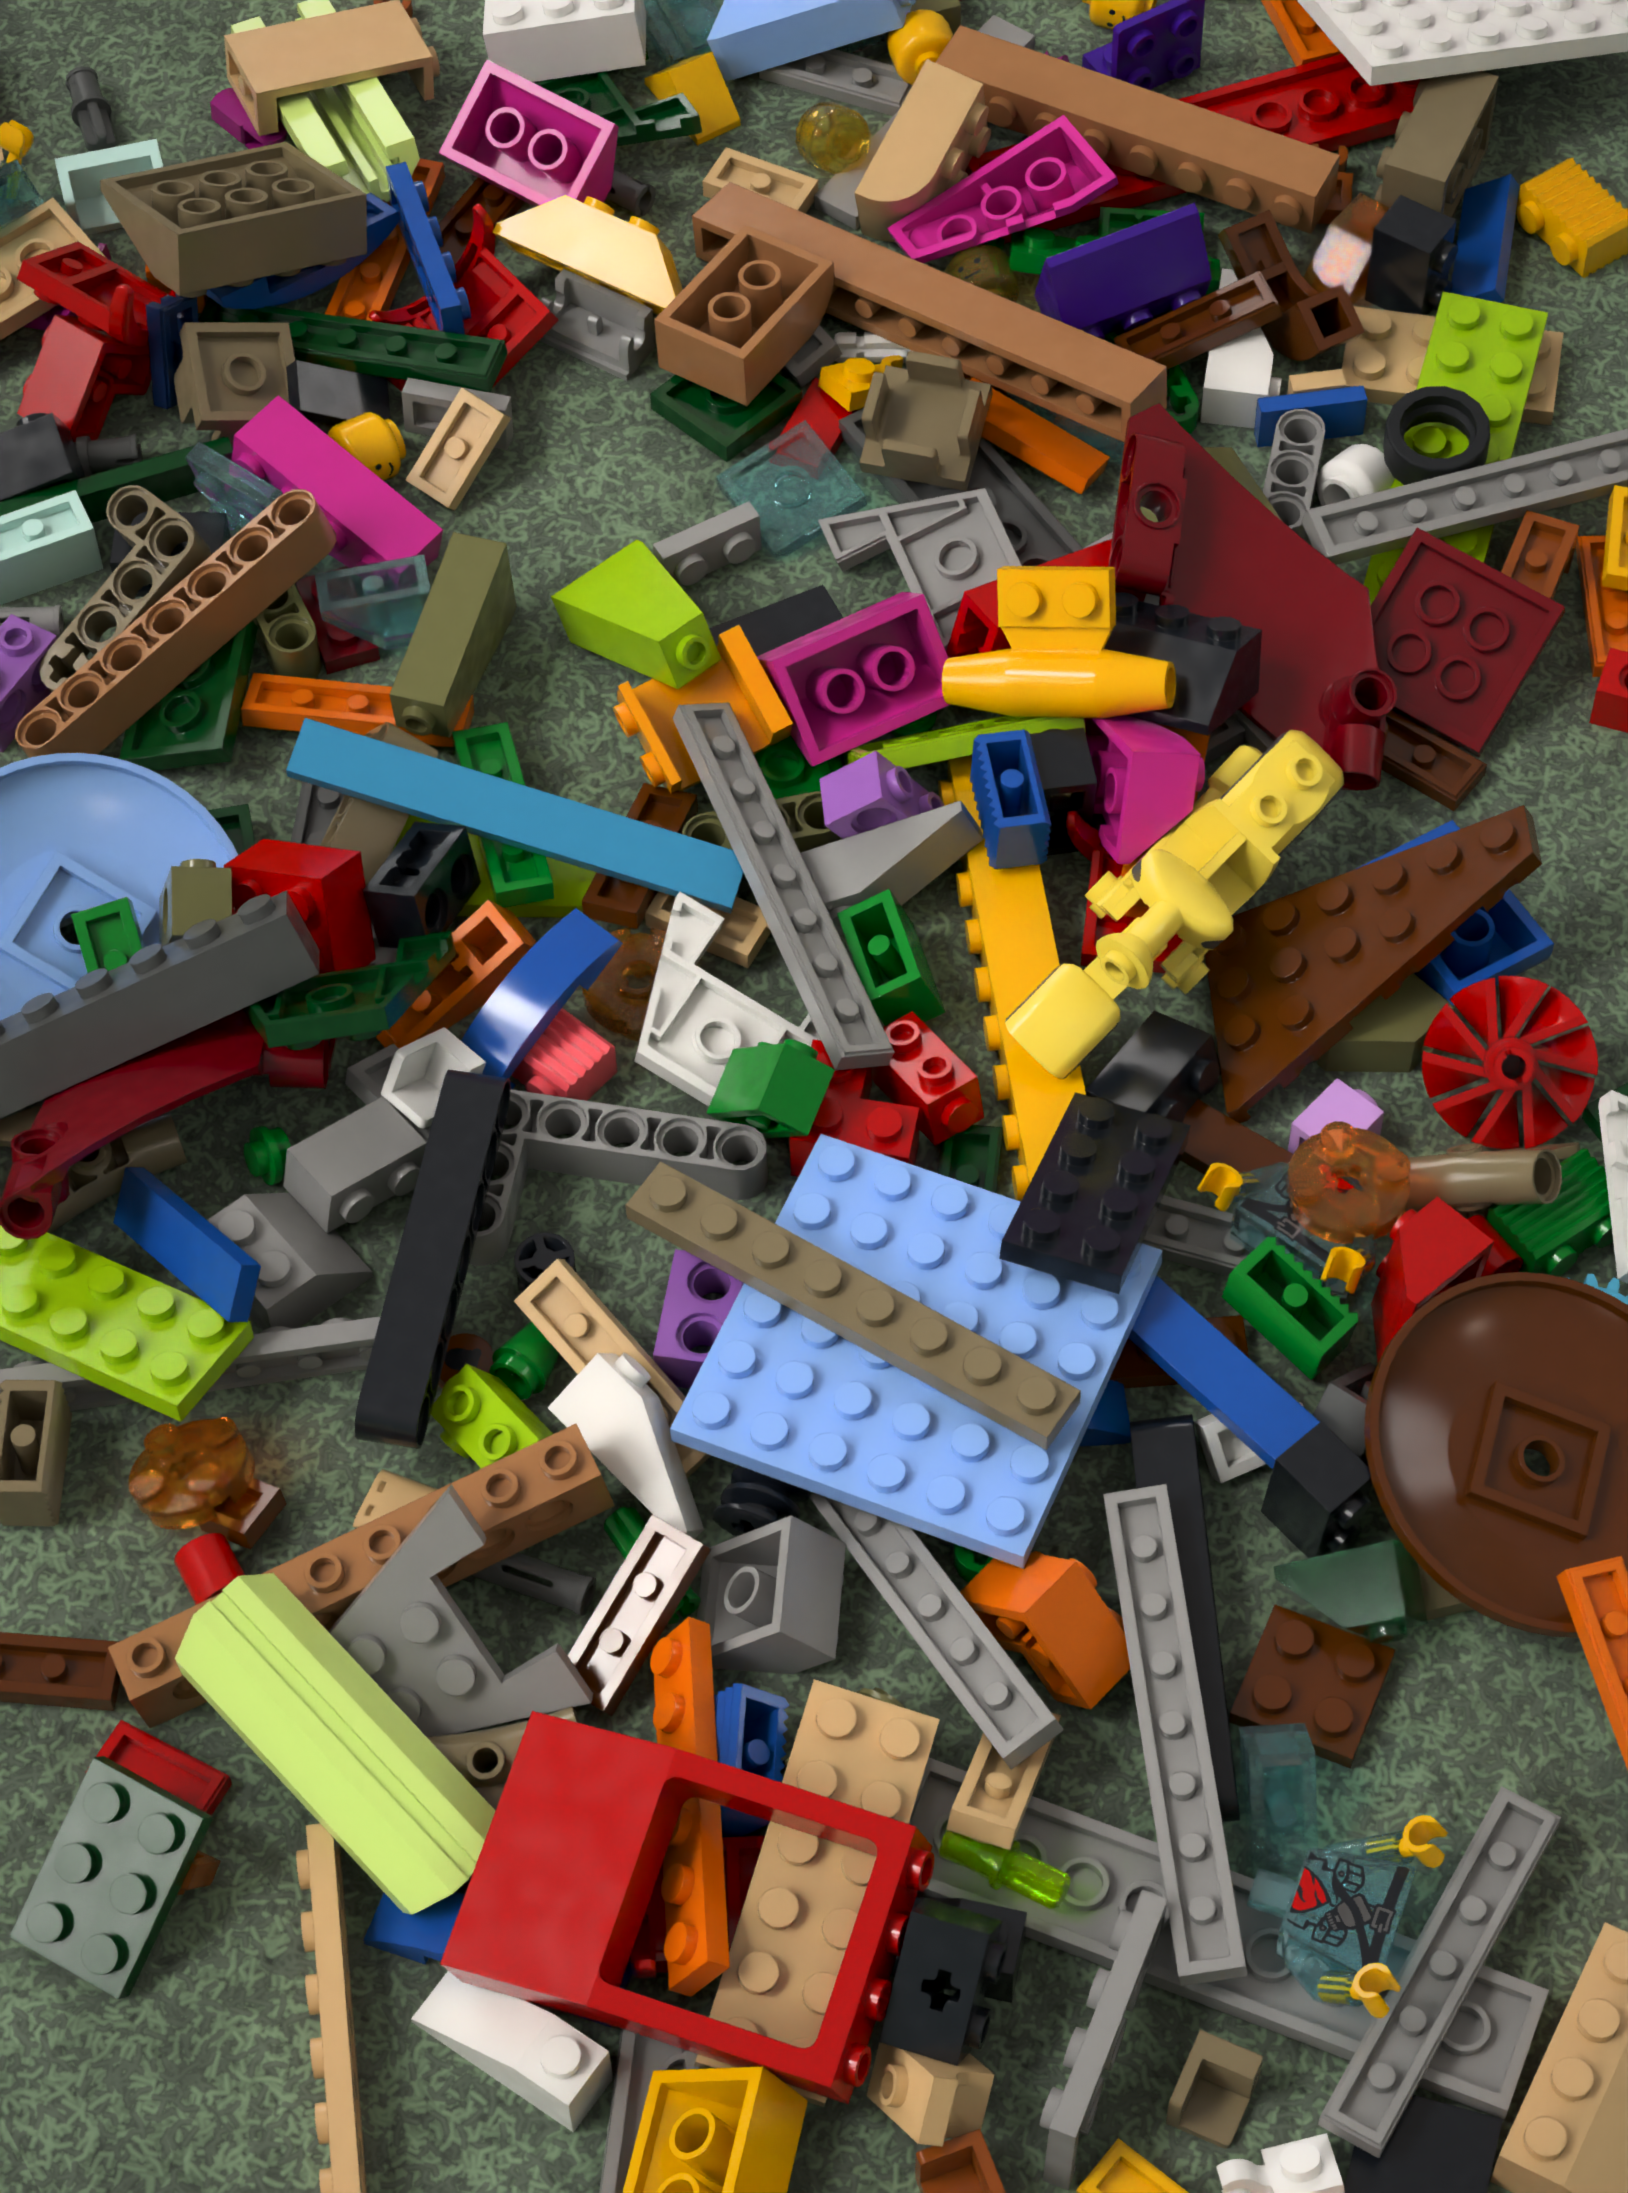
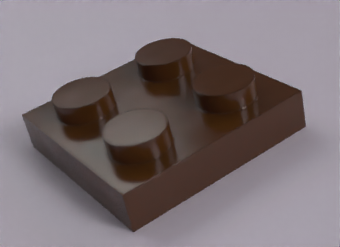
[1229,1605,1396,1769]

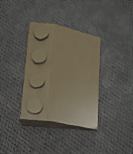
[100,142,367,298]

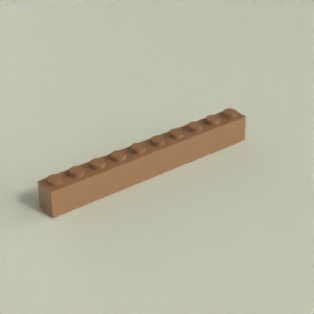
[692,182,1167,443]

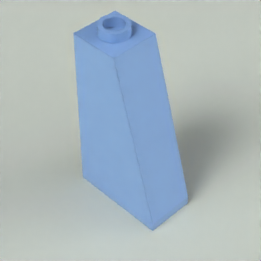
[707,0,916,81]

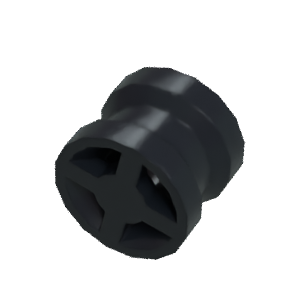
[514,1232,577,1293]

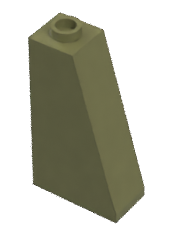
[389,532,517,738]

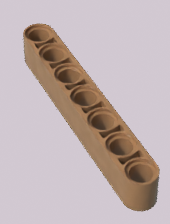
[15,489,336,758]

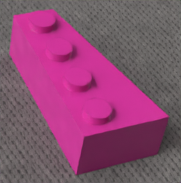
[228,395,443,596]

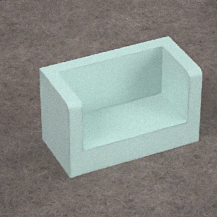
[55,139,163,235]
[0,490,103,605]

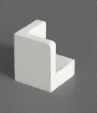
[381,1027,486,1129]

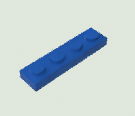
[386,162,471,335]

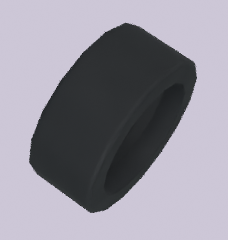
[1383,386,1490,485]

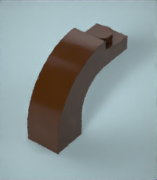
[1218,210,1365,361]

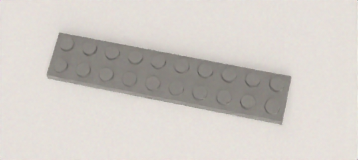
[909,1757,1549,2120]

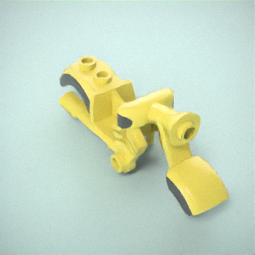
[1005,730,1344,1079]

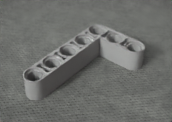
[469,1089,768,1266]

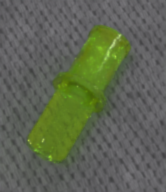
[939,1830,1071,1909]

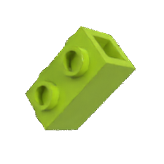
[431,1363,553,1469]

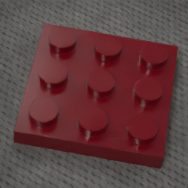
[1371,527,1565,757]

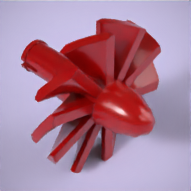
[1422,975,1598,1149]

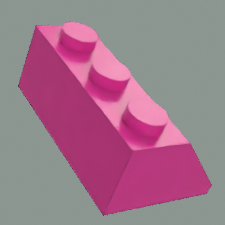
[439,60,619,207]
[757,592,951,766]

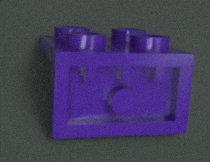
[1082,0,1205,90]

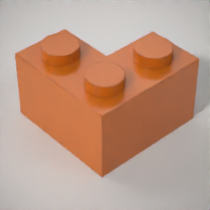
[960,1551,1130,1710]

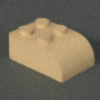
[855,59,991,242]

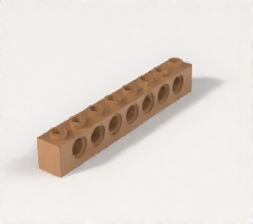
[108,1423,615,1728]

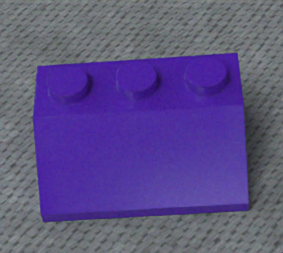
[1034,202,1212,340]

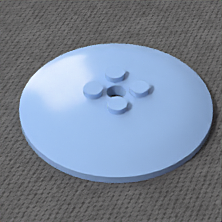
[0,753,238,1021]

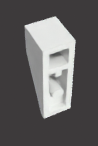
[1200,268,1282,428]
[548,1353,704,1538]
[411,1971,613,2132]

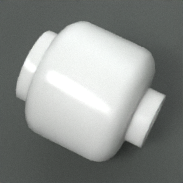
[1316,444,1395,506]

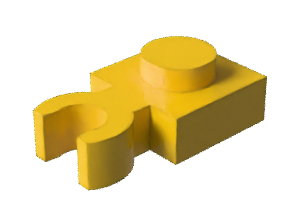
[818,355,904,412]

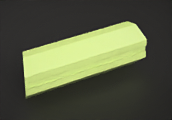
[231,0,420,202]
[175,1573,495,1915]

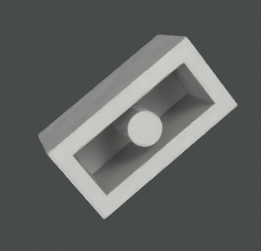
[283,1096,427,1233]

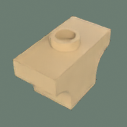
[867,2042,995,2147]

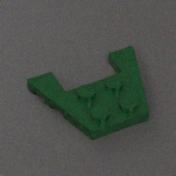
[533,46,702,146]
[243,931,456,1050]

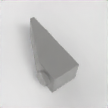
[801,800,983,935]

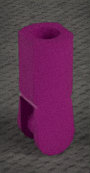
[210,88,287,149]

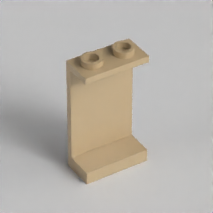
[224,0,440,136]

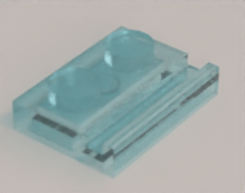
[644,0,719,68]

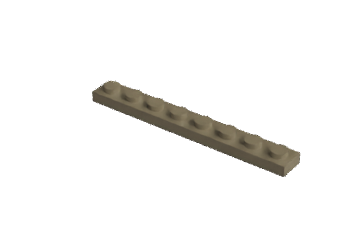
[625,1161,1081,1450]

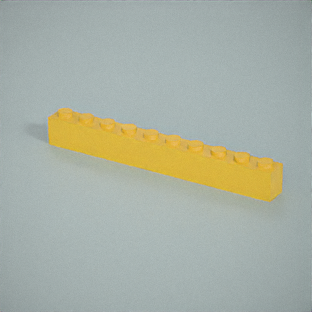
[938,755,1086,1202]

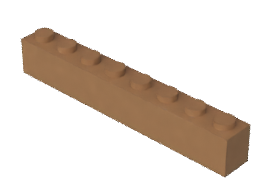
[935,25,1340,234]

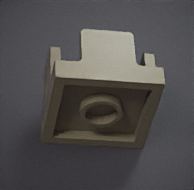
[174,322,295,448]
[859,351,993,491]

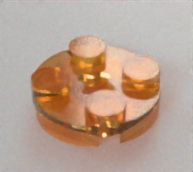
[581,928,666,1041]
[1286,1121,1411,1244]
[128,1417,255,1530]

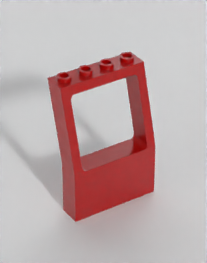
[440,1711,934,2105]

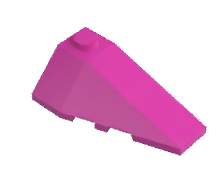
[887,115,1119,263]
[1084,715,1205,864]

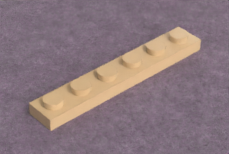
[296,1823,367,2193]

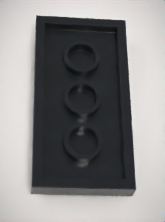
[999,1092,1191,1294]

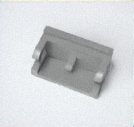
[539,268,655,381]

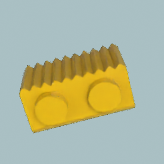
[1516,158,1628,278]

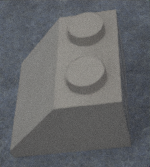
[208,1193,373,1330]
[697,1515,846,1674]

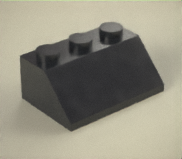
[1104,592,1262,736]

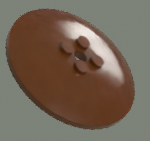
[1364,1272,1628,1638]

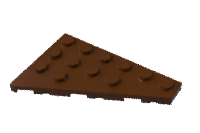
[1205,805,1542,1123]

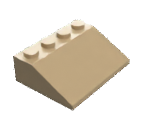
[1490,1922,1628,2193]

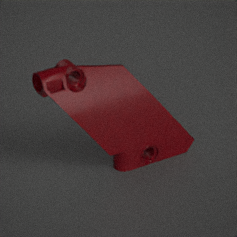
[1108,403,1398,791]
[0,1009,337,1240]

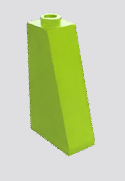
[551,539,722,689]

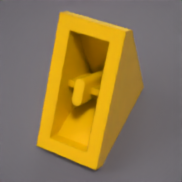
[644,52,741,146]

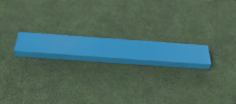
[286,718,744,914]

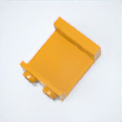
[613,625,793,793]

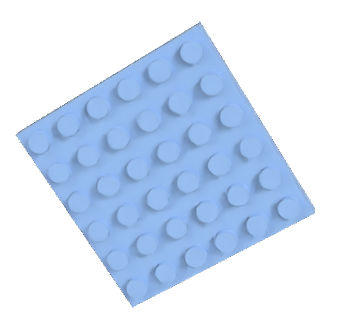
[670,1134,1163,1569]

